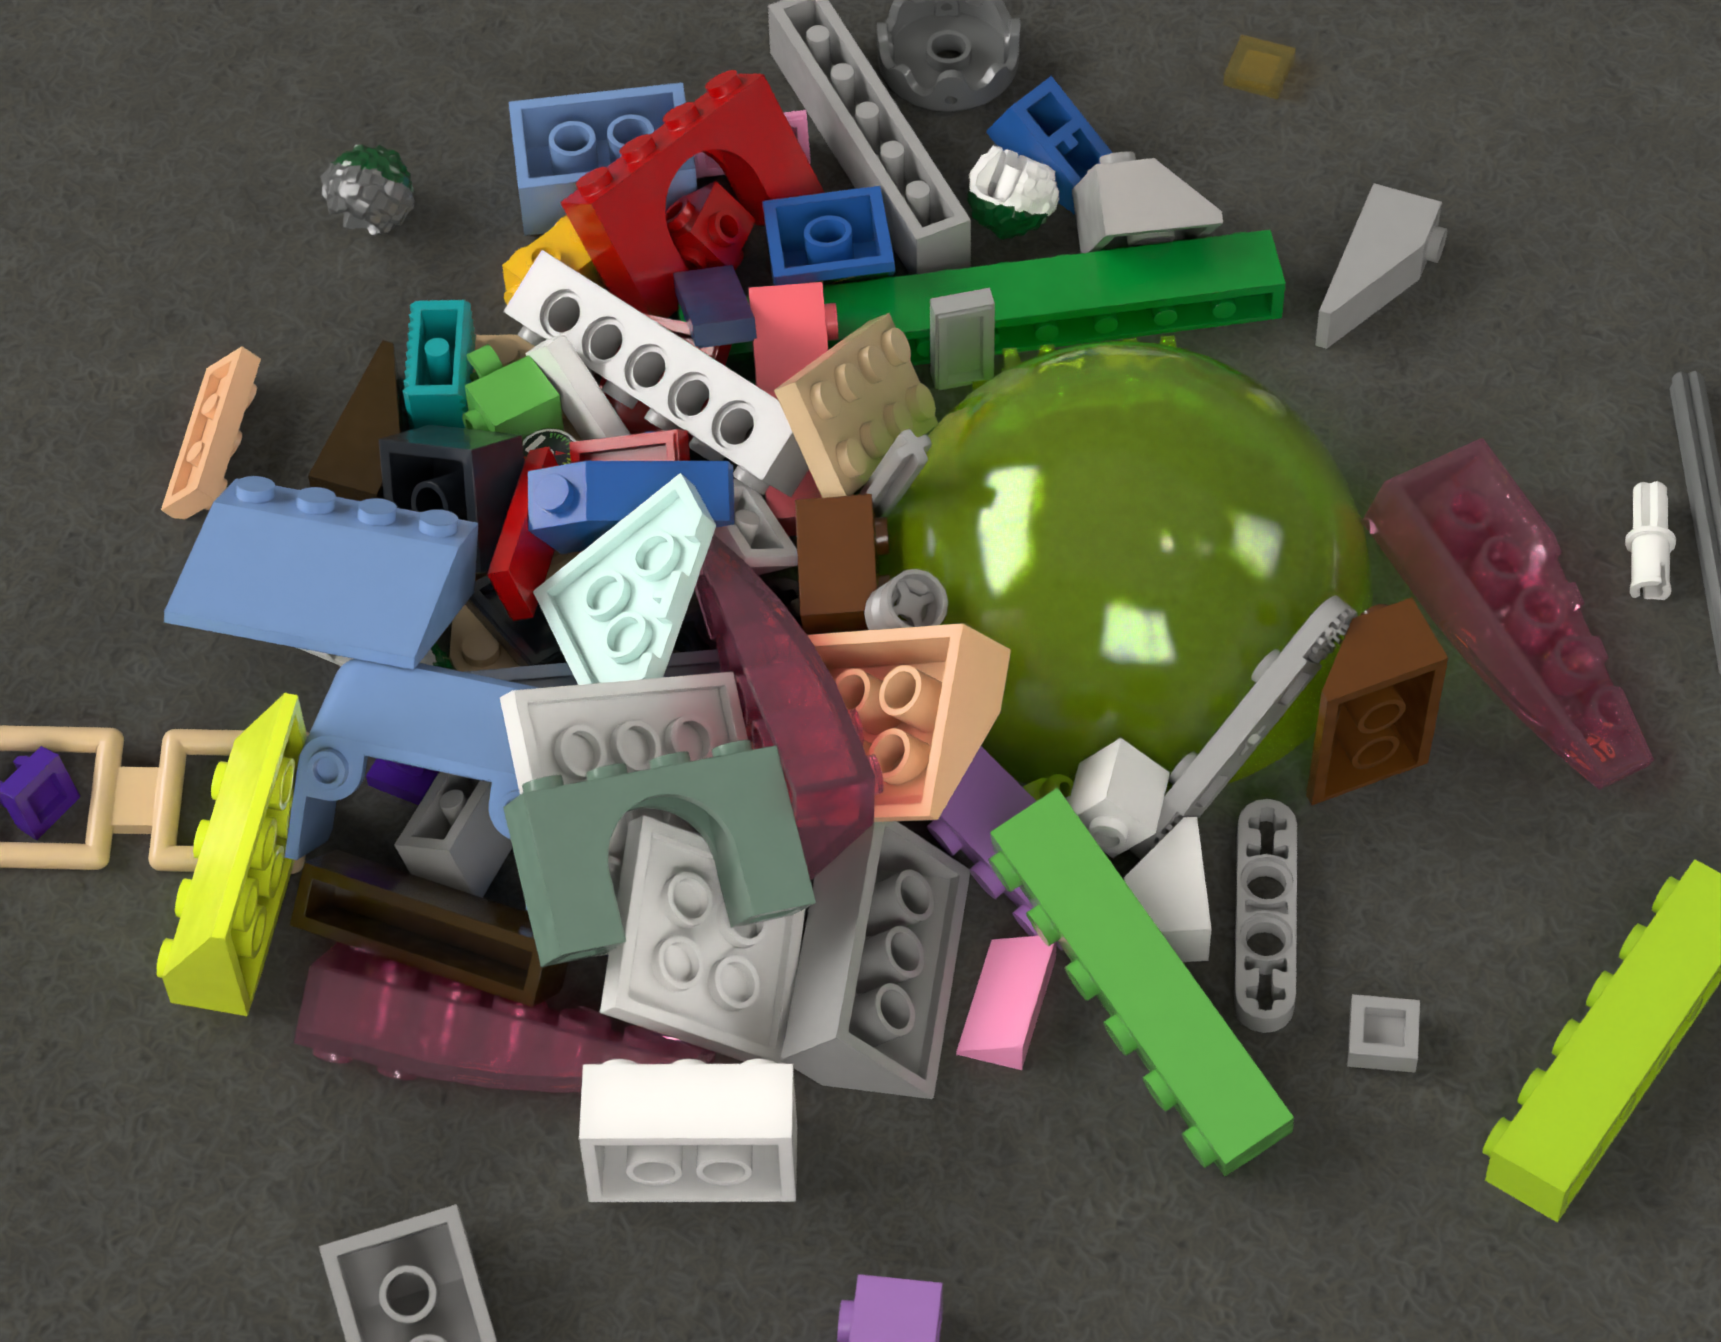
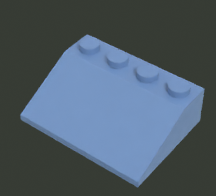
[164,476,478,670]

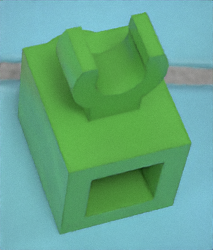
[463,344,564,441]

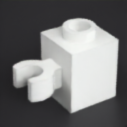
[1065,738,1170,858]

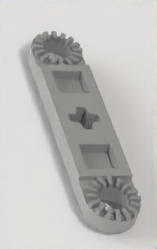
[1129,595,1358,860]

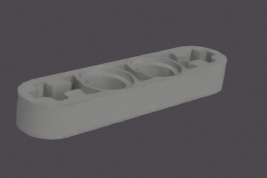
[1234,799,1297,1033]

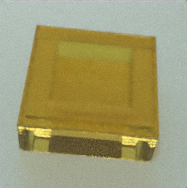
[1223,34,1296,100]

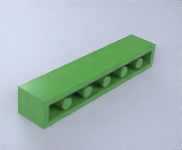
[988,788,1294,1176]

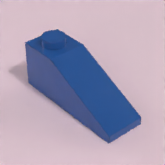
[986,76,1112,214]
[528,461,735,554]

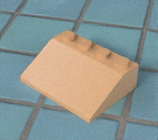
[745,624,1011,825]

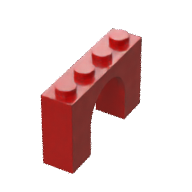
[560,70,825,318]

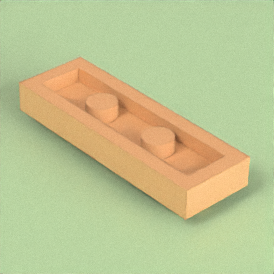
[161,346,261,519]

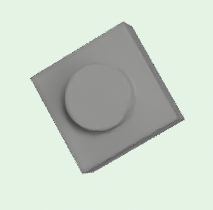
[1347,994,1420,1073]

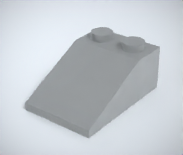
[319,1204,497,1342]

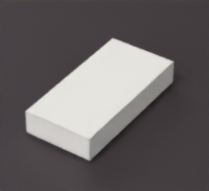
[525,334,630,441]

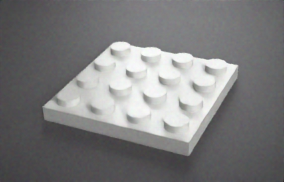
[500,672,748,957]

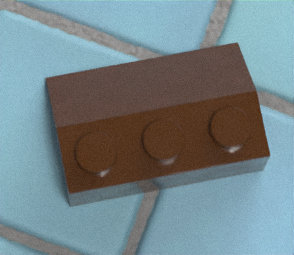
[1306,597,1448,805]

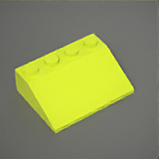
[157,693,307,1016]

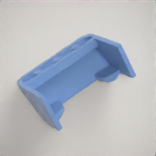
[285,658,539,910]

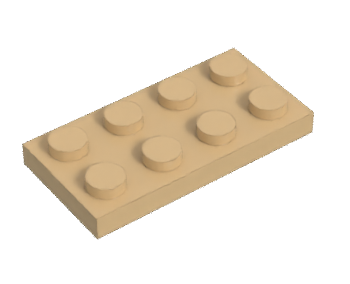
[774,313,938,498]

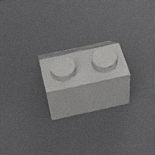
[1072,152,1223,253]

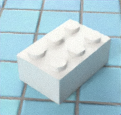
[579,1059,797,1202]

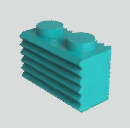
[403,300,476,430]

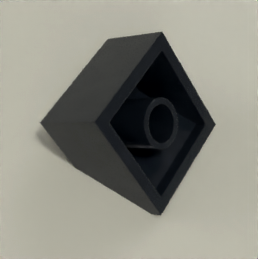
[379,425,524,573]

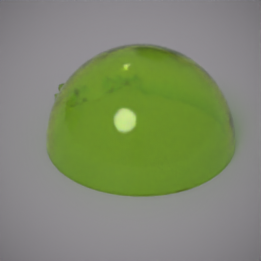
[879,335,1373,795]

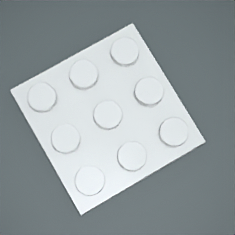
[600,815,810,1064]

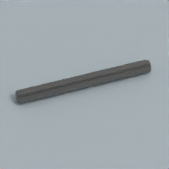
[1670,371,1721,674]

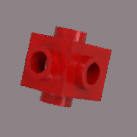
[666,181,757,271]

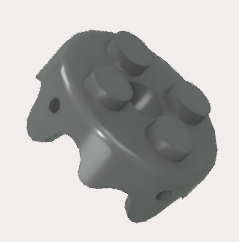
[877,0,1020,112]

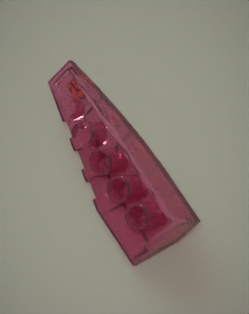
[1362,438,1654,790]
[695,534,884,881]
[294,942,716,1093]

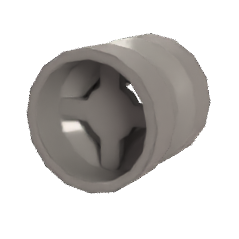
[864,569,948,630]

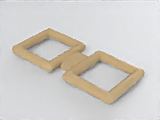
[0,725,309,874]

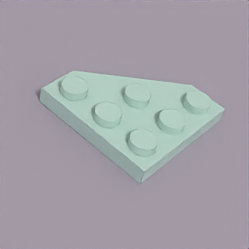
[533,473,716,685]

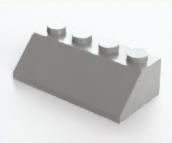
[780,821,970,1099]

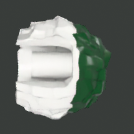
[967,145,1059,240]

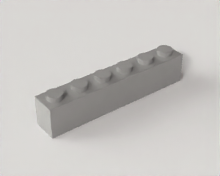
[768,0,971,275]

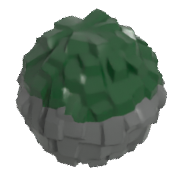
[320,144,415,235]

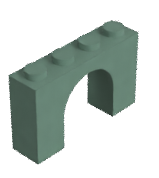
[503,740,816,967]

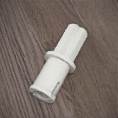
[1625,481,1676,600]

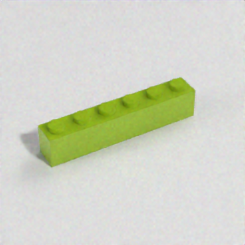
[1483,859,1721,1223]

